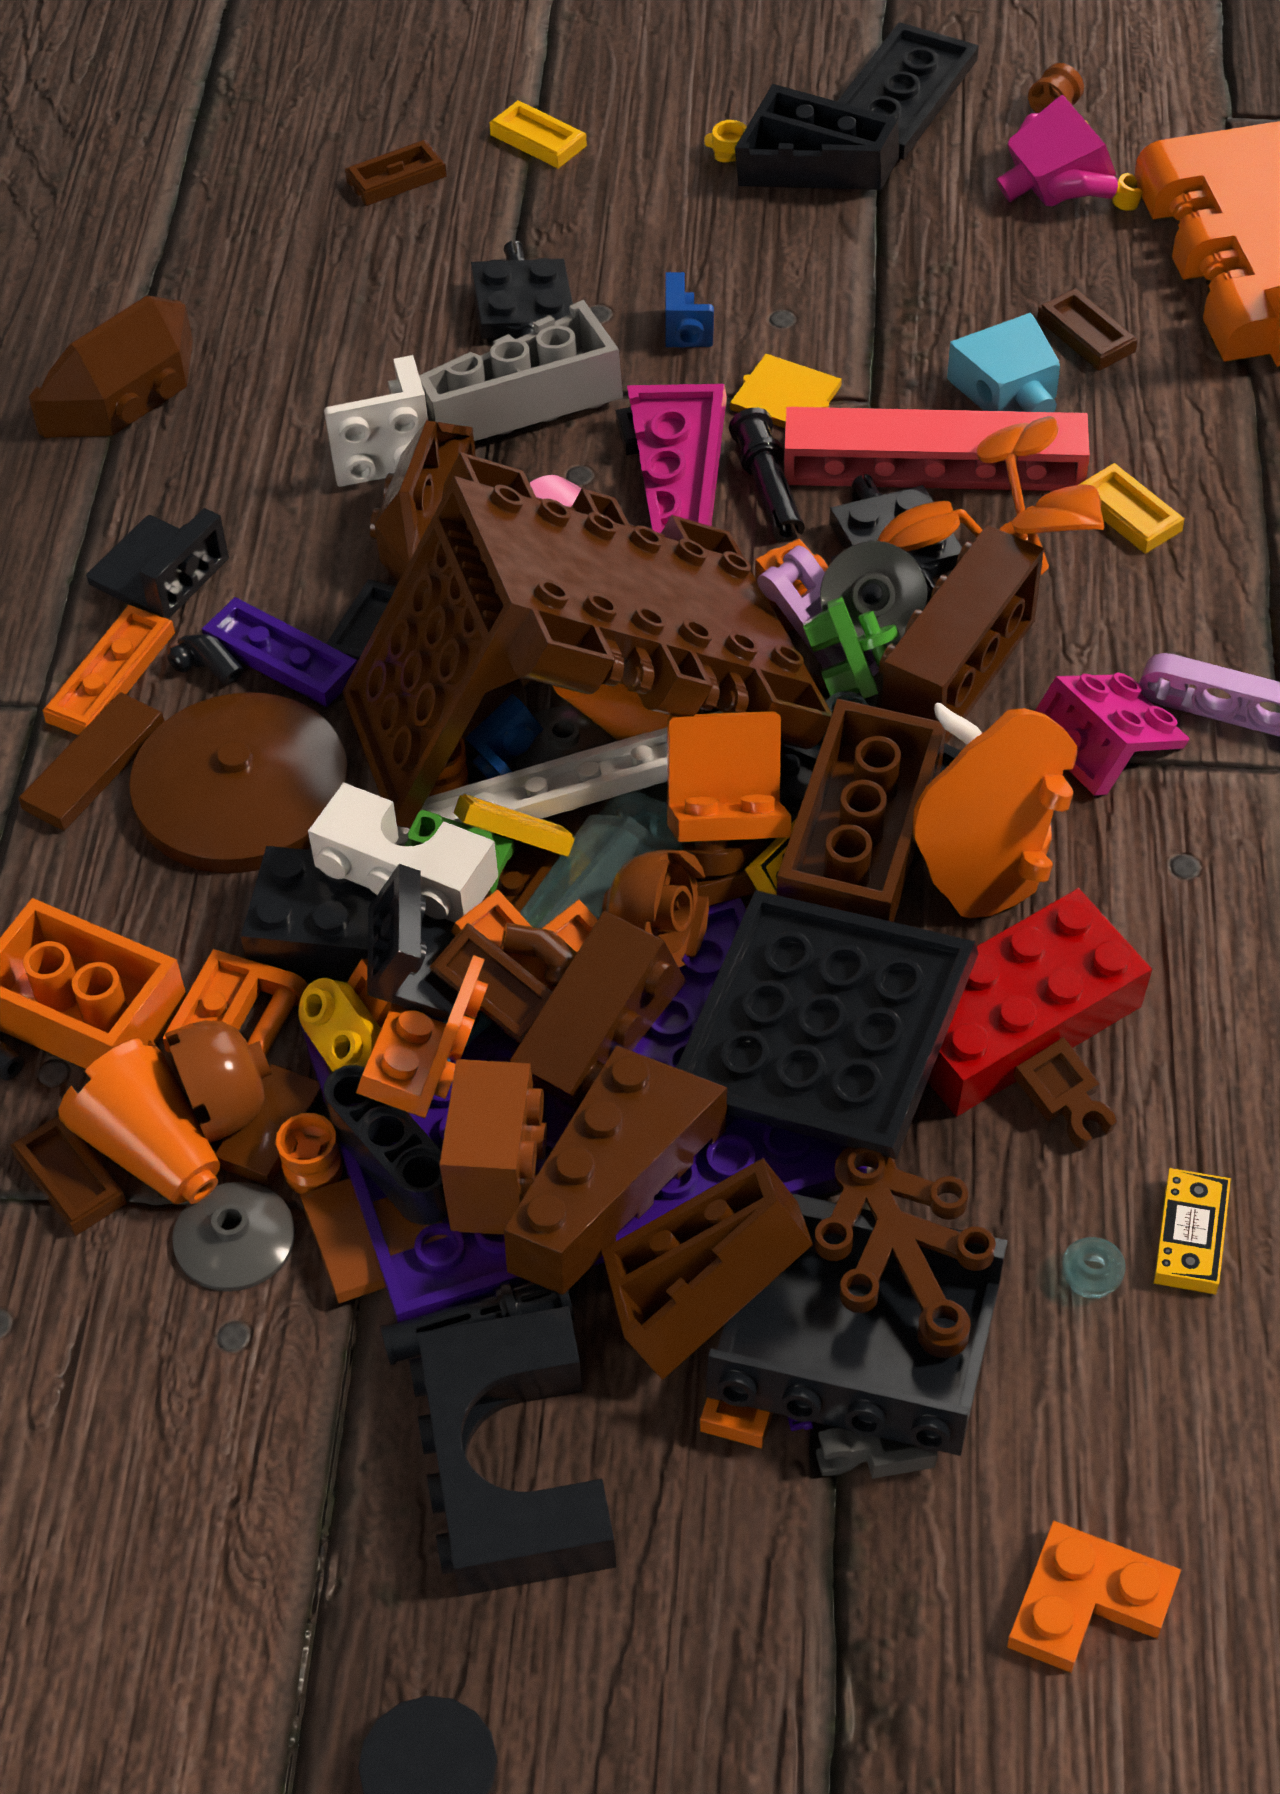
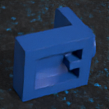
[665,272,714,347]
[465,693,544,779]

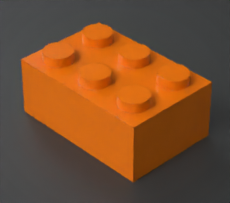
[0,898,187,1069]

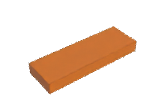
[42,605,175,735]

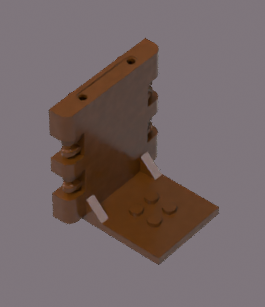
[342,452,832,829]

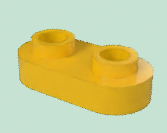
[298,978,381,1072]

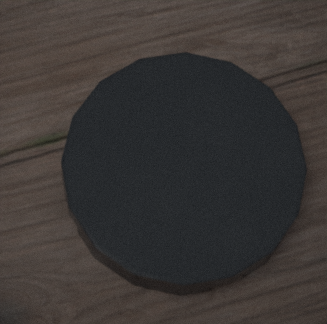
[358,1696,498,1794]

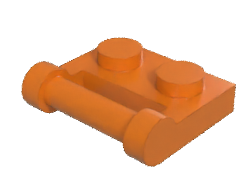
[162,949,308,1057]

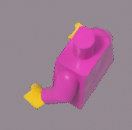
[996,95,1143,211]

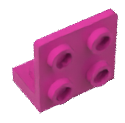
[1035,673,1190,795]

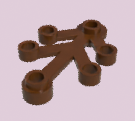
[814,1147,996,1358]

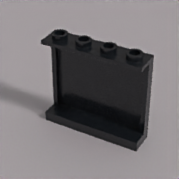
[706,1193,1008,1456]

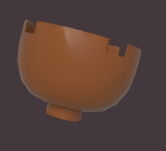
[602,850,709,967]
[165,1020,272,1144]

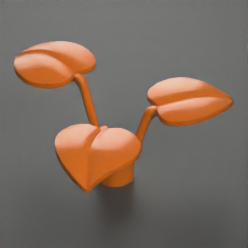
[877,416,1104,575]

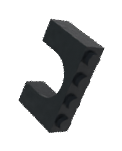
[409,1306,616,1596]

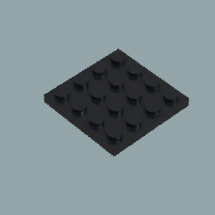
[676,890,978,1160]

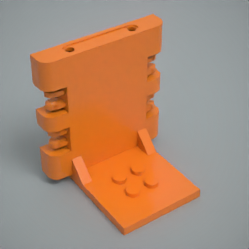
[1134,121,1280,367]

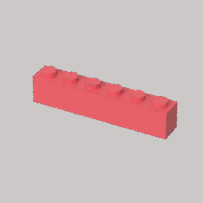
[784,407,1090,491]

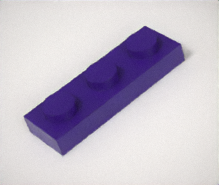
[202,597,358,707]

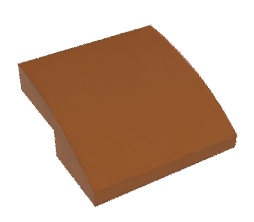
[300,1178,448,1303]

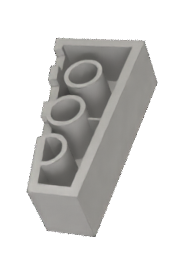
[419,299,623,441]

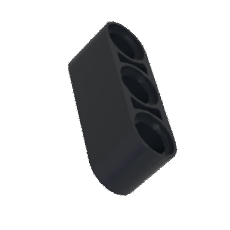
[324,1065,448,1225]

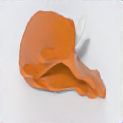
[913,703,1077,918]

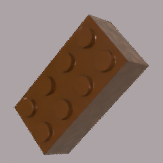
[876,525,1044,744]
[776,699,946,922]

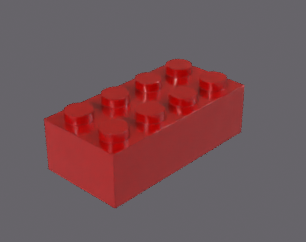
[928,888,1152,1117]

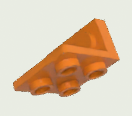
[667,711,791,842]
[356,955,488,1118]

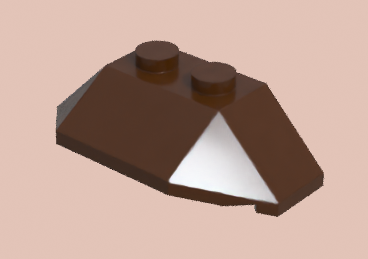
[29,295,193,438]
[370,420,476,583]

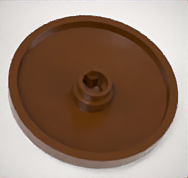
[129,692,349,873]

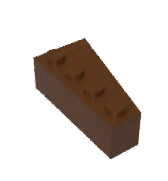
[504,1045,727,1295]

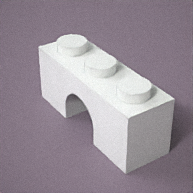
[308,782,498,923]

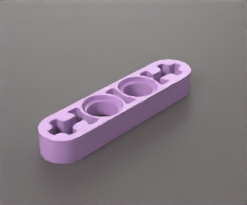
[1139,653,1280,737]

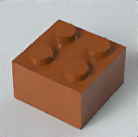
[440,1059,547,1234]

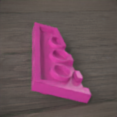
[627,384,727,533]

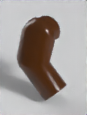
[501,923,577,986]

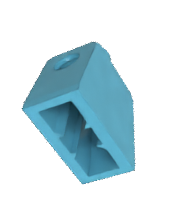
[947,313,1060,412]

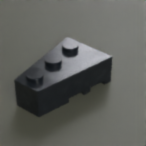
[735,84,899,190]

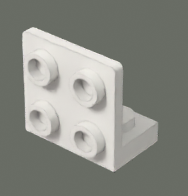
[324,355,428,487]

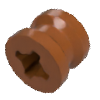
[1028,63,1084,113]

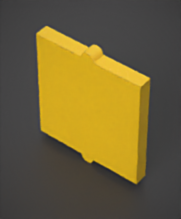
[730,354,842,428]

